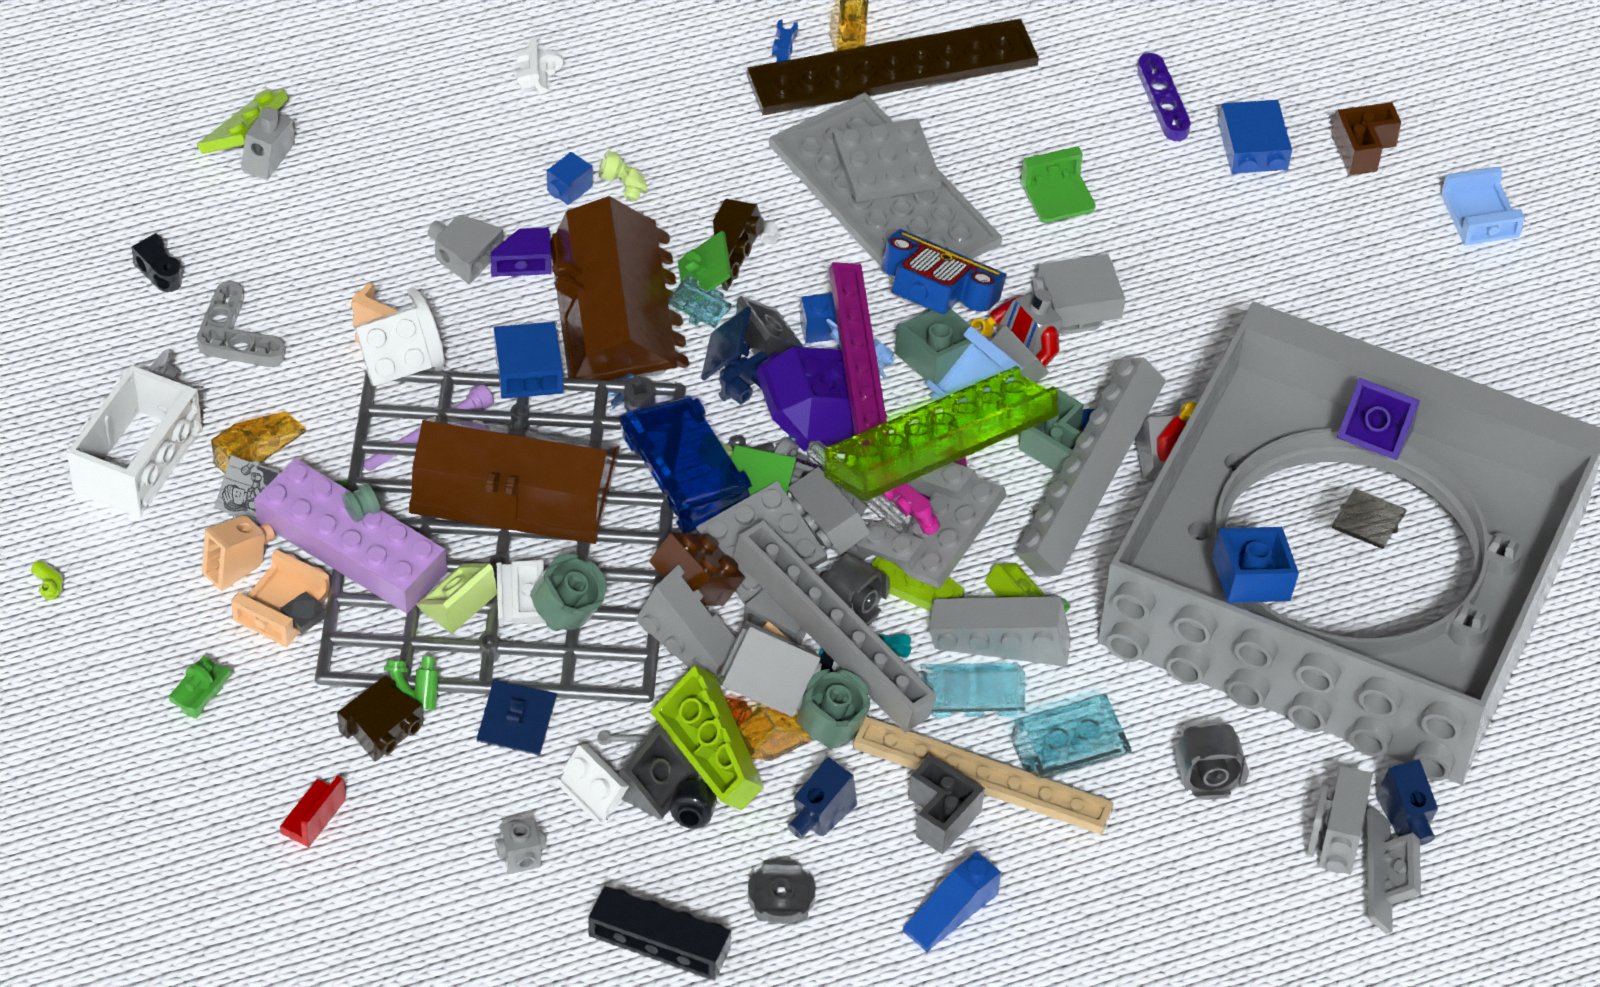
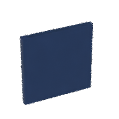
[701,306,751,381]
[476,679,557,756]

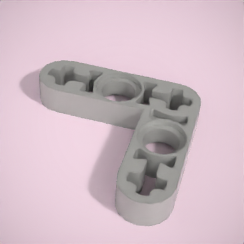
[197,281,285,367]

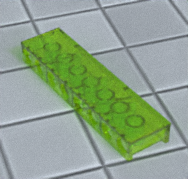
[824,366,1059,502]

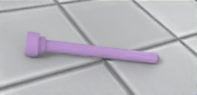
[363,385,494,471]

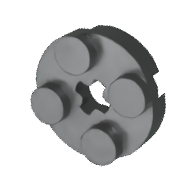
[748,860,816,924]

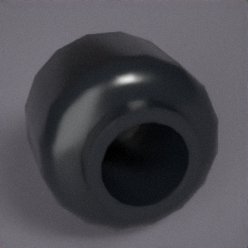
[670,779,717,829]

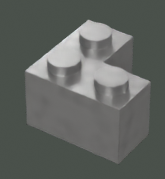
[909,754,985,855]

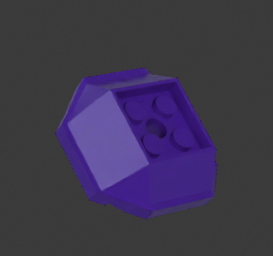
[755,347,887,454]

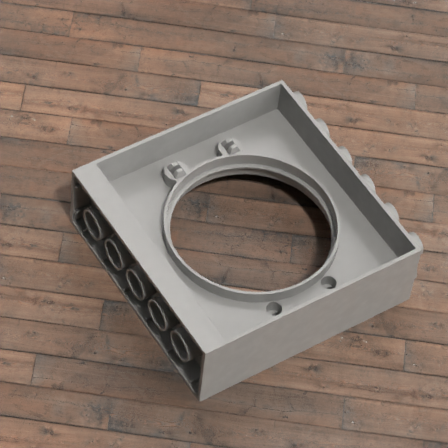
[1098,301,1600,785]

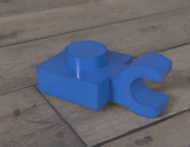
[772,20,798,62]

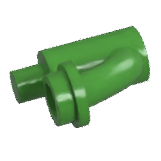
[383,656,439,710]

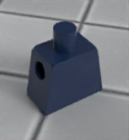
[787,757,858,839]
[1376,759,1438,846]

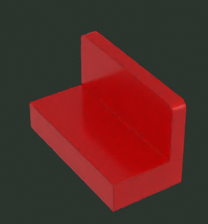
[280,775,346,848]

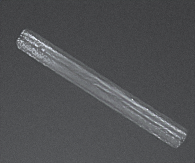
[806,441,912,534]

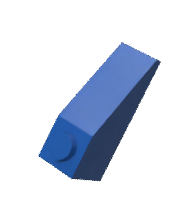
[903,851,1001,952]

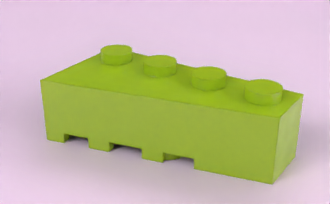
[650,665,764,811]

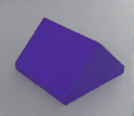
[1337,378,1420,460]

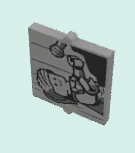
[214,455,281,525]

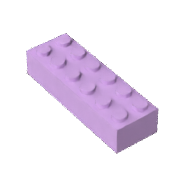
[254,458,448,614]

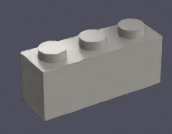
[787,467,870,555]

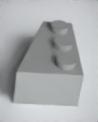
[635,565,736,676]

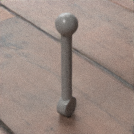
[598,731,647,745]

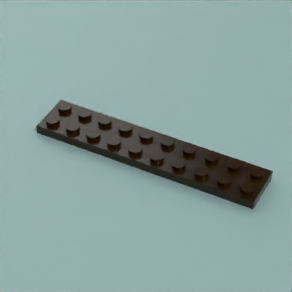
[747,18,1039,116]

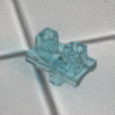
[668,276,731,328]

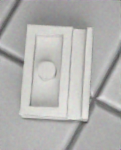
[497,560,546,625]
[555,744,629,825]

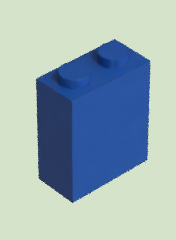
[1218,100,1292,174]
[493,322,564,399]

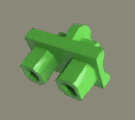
[169,655,231,719]

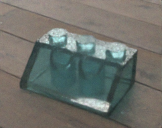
[921,662,1025,718]
[1011,694,1132,779]

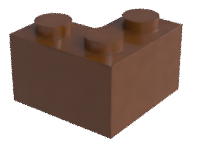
[1332,102,1401,175]

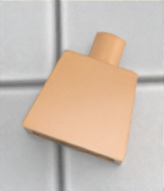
[201,515,275,591]

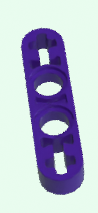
[1137,53,1191,141]

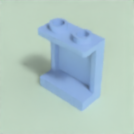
[1441,167,1525,246]
[926,326,1023,426]

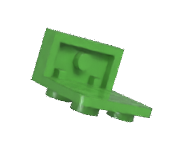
[1021,146,1096,223]

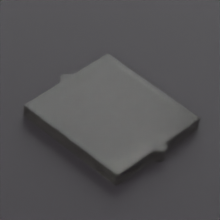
[1332,488,1406,549]

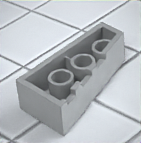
[929,596,1071,667]

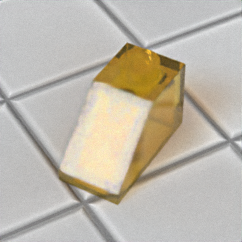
[738,706,813,761]

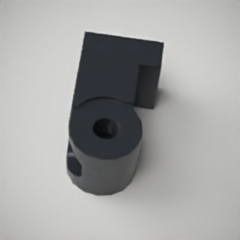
[131,233,182,292]

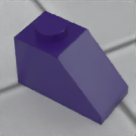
[490,227,551,277]

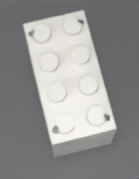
[66,365,202,518]

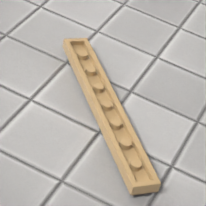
[853,716,1114,835]

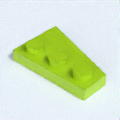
[197,89,288,154]
[871,557,965,612]

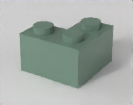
[1019,389,1084,474]

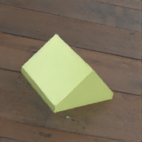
[416,563,497,634]

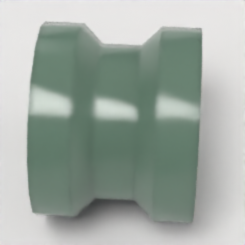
[342,483,380,523]

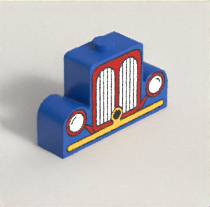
[881,229,1007,314]

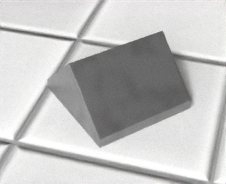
[736,296,804,357]
[619,724,698,819]

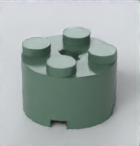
[530,554,607,631]
[796,669,871,749]

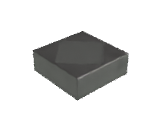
[280,591,327,634]

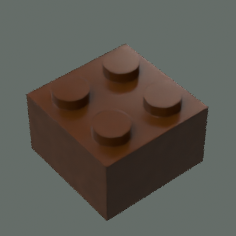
[649,533,746,606]

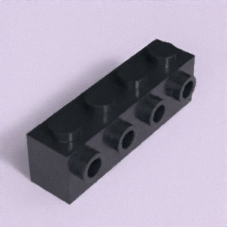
[588,885,732,981]

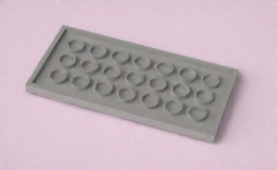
[769,93,1002,281]

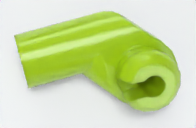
[31,560,63,600]

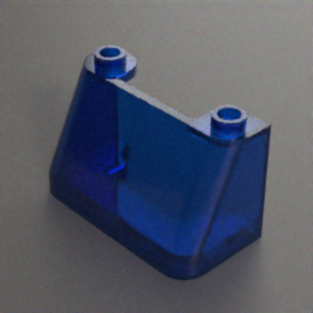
[619,395,752,533]

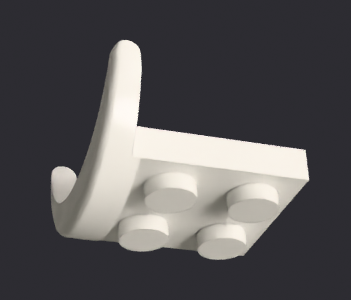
[354,287,445,387]

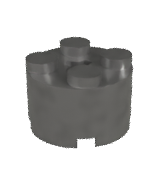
[820,553,890,626]
[1175,724,1249,800]

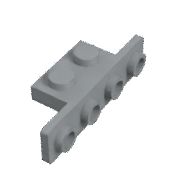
[1365,807,1421,934]

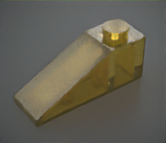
[830,0,868,52]
[211,411,306,474]

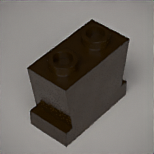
[337,675,423,762]

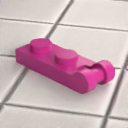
[875,467,940,535]

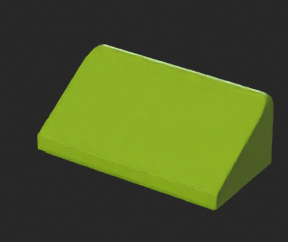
[985,563,1046,598]

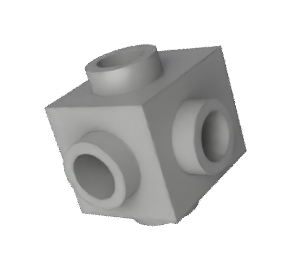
[495,817,546,875]

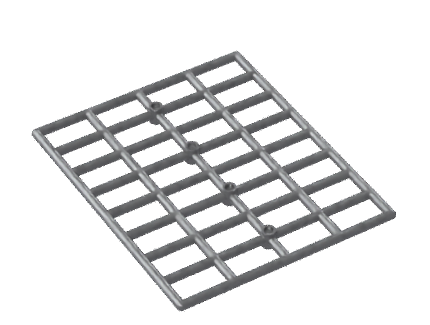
[315,370,686,703]

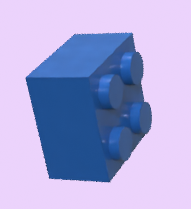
[1211,527,1299,603]

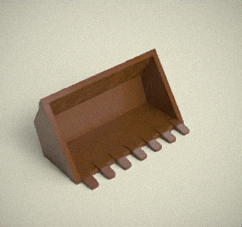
[550,196,689,380]
[409,416,620,544]

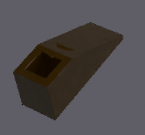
[713,198,764,291]

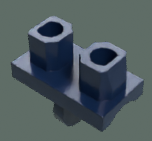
[719,351,768,405]

